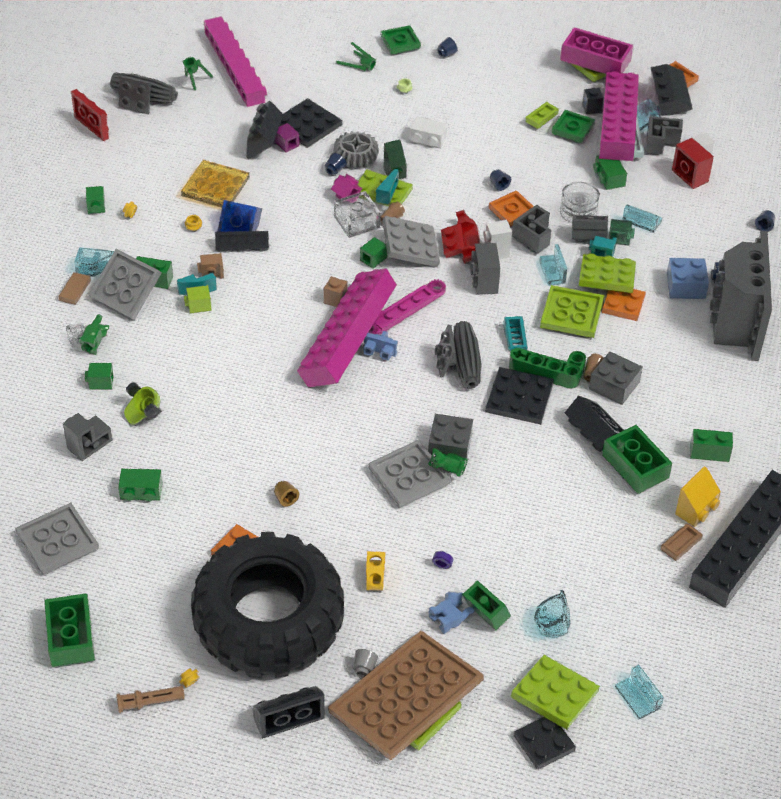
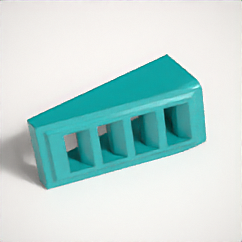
[376,169,399,205]
[503,316,528,351]

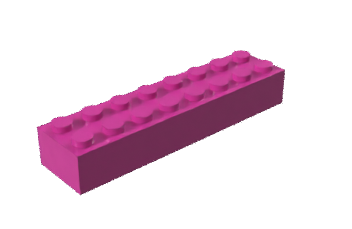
[599,71,639,161]
[297,268,397,387]

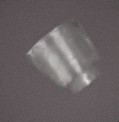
[66,324,87,345]

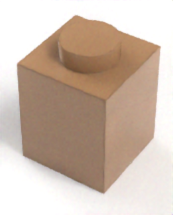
[324,276,348,307]

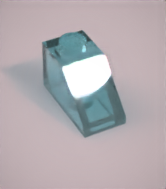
[74,247,114,277]

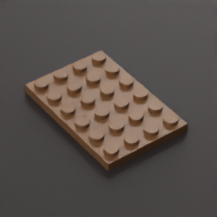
[328,630,484,761]

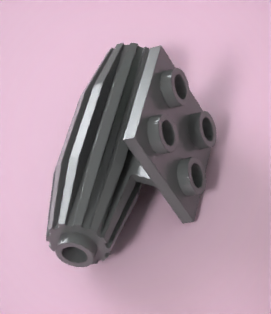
[110,73,178,114]
[435,321,482,389]

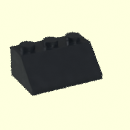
[650,64,693,116]
[246,101,283,160]
[564,395,624,452]
[253,686,325,739]

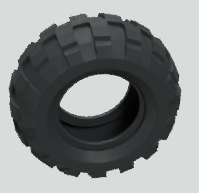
[191,532,344,679]

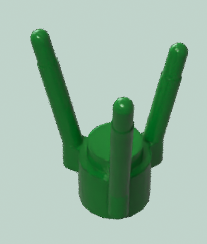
[336,42,377,71]
[182,57,213,91]

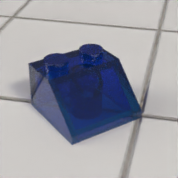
[217,200,262,232]

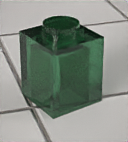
[609,219,635,246]

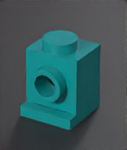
[589,236,617,257]

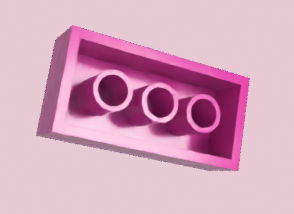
[560,27,633,74]

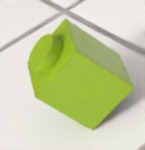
[184,285,212,314]

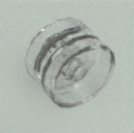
[560,181,600,223]

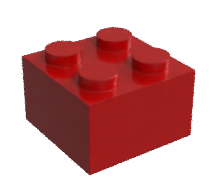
[672,138,714,189]

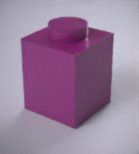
[274,123,299,153]

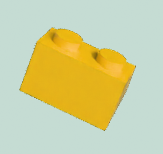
[675,466,721,527]

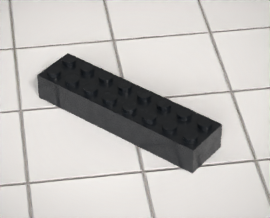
[689,470,781,608]

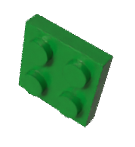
[381,25,421,54]
[552,110,595,143]

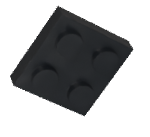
[514,717,576,770]

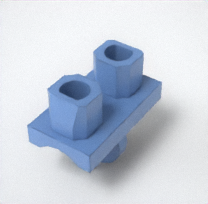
[364,331,398,361]

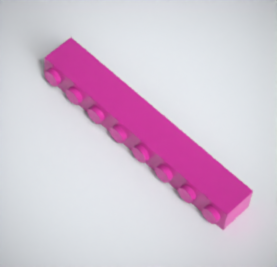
[204,16,267,107]

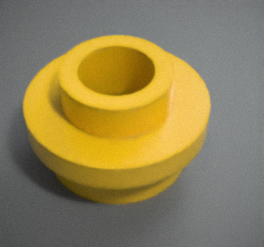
[123,201,138,218]
[185,215,202,231]
[179,668,200,688]

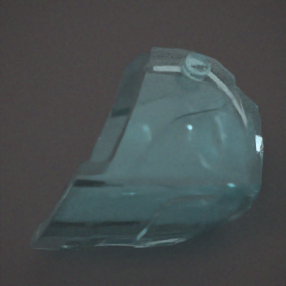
[534,590,571,638]

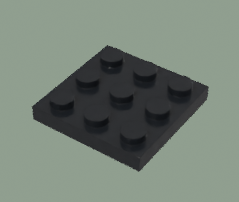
[279,98,343,148]
[485,367,554,425]

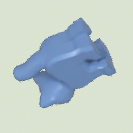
[428,592,474,634]

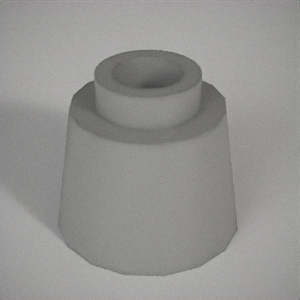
[353,649,378,677]

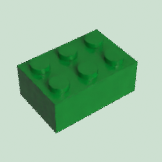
[602,425,673,494]
[44,593,95,667]

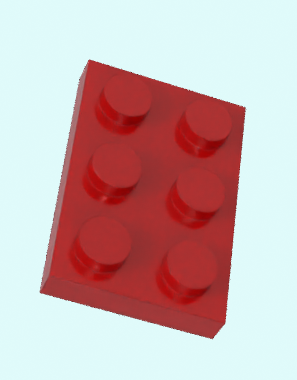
[71,89,109,141]

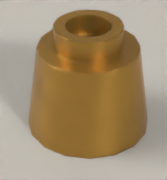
[274,481,300,507]

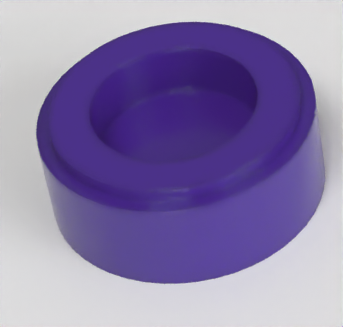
[432,551,454,569]

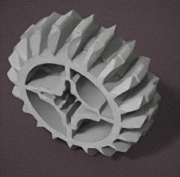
[334,131,379,169]

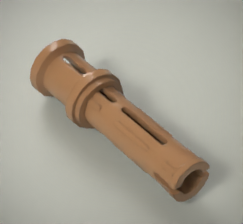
[116,685,185,713]

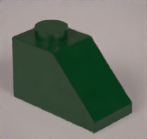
[383,139,407,180]

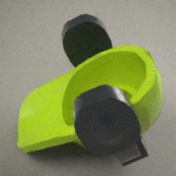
[124,382,162,425]

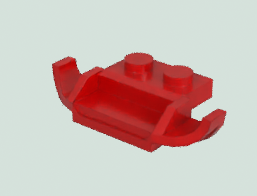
[441,210,480,264]

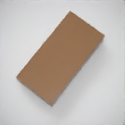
[58,272,91,305]
[660,523,703,561]

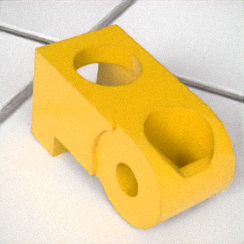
[366,551,386,591]

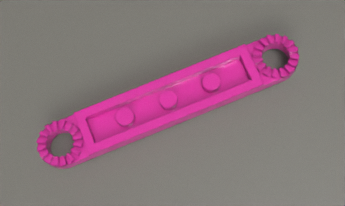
[368,279,446,335]

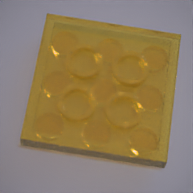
[181,160,250,209]

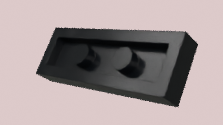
[215,231,269,250]

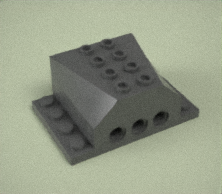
[710,231,772,361]

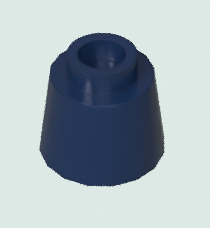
[437,37,458,57]
[325,153,347,175]
[490,169,511,191]
[755,210,775,232]

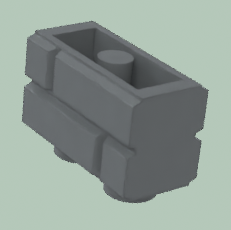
[572,215,608,242]

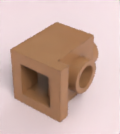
[197,253,224,279]

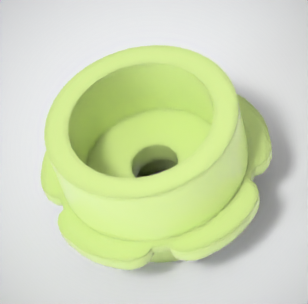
[397,78,413,93]

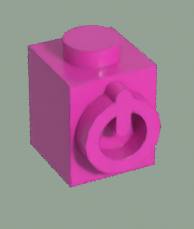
[331,174,362,203]

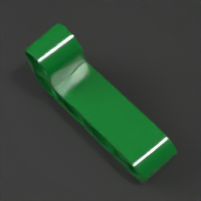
[509,348,586,389]

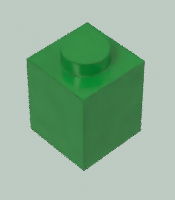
[86,186,105,214]
[360,237,387,269]
[85,363,114,390]

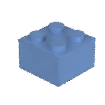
[667,258,709,299]

